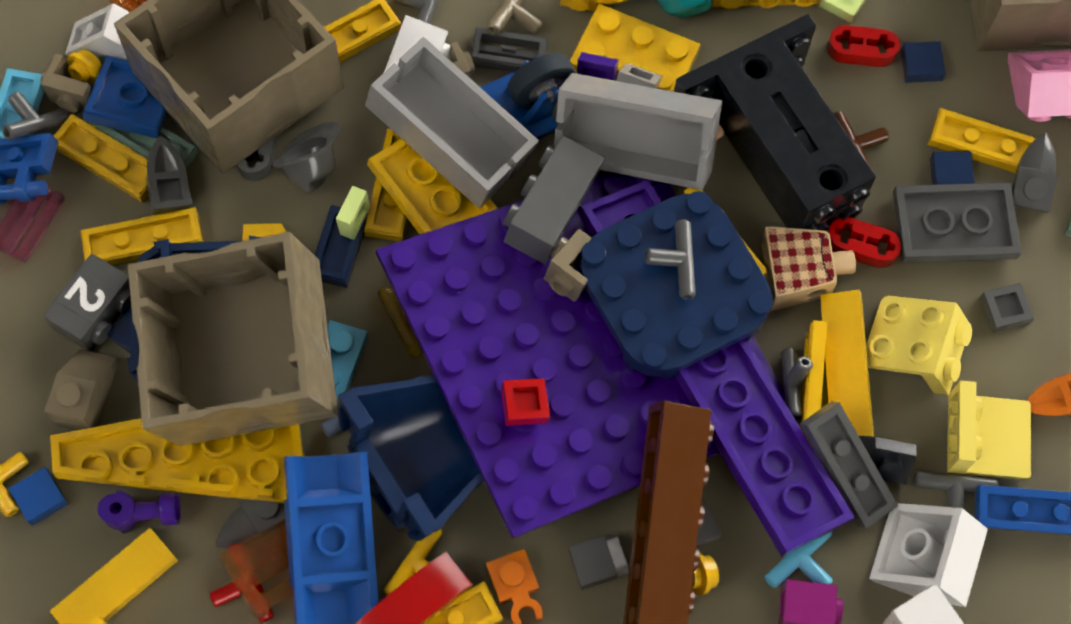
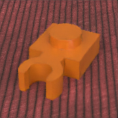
[486,548,543,624]

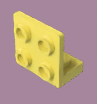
[947,380,1031,480]

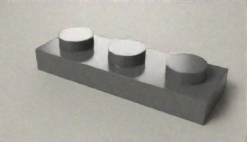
[800,401,898,529]

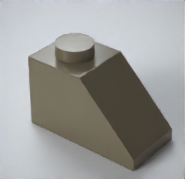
[44,349,119,430]

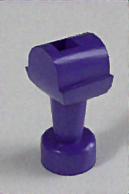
[97,490,181,533]

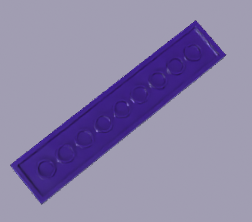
[578,179,855,557]

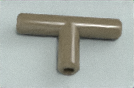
[486,0,542,35]

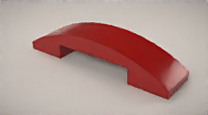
[355,552,473,624]

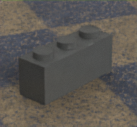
[503,135,605,264]

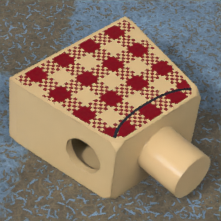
[760,227,856,310]

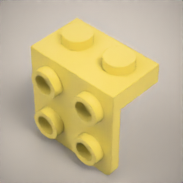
[866,296,972,395]

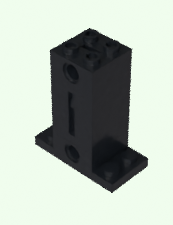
[674,14,876,231]

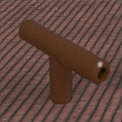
[833,111,889,172]

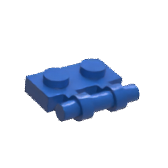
[0,133,59,205]

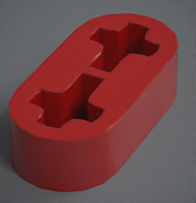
[827,25,900,67]
[828,217,901,268]

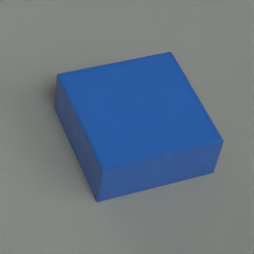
[9,467,68,526]

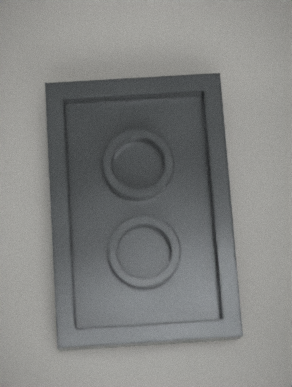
[893,182,1022,263]

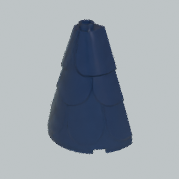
[337,375,484,541]

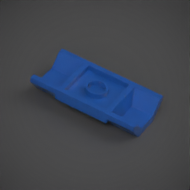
[284,452,378,624]

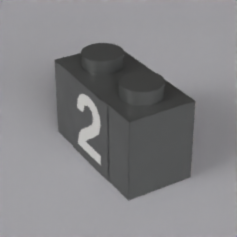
[43,253,131,352]

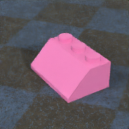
[1008,50,1071,122]

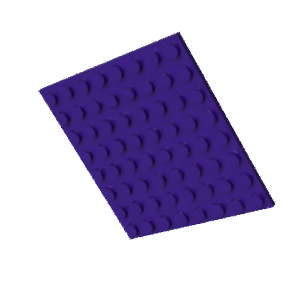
[376,172,797,539]

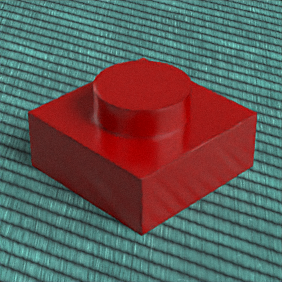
[501,378,550,426]

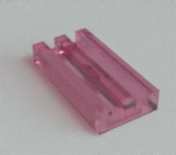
[0,187,65,263]

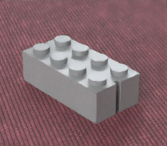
[365,37,539,209]
[554,73,722,190]

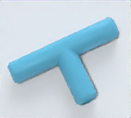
[765,532,833,588]

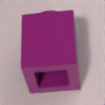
[778,579,843,624]

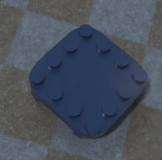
[579,191,773,381]

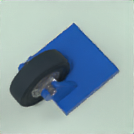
[480,53,575,140]

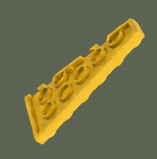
[50,418,304,504]

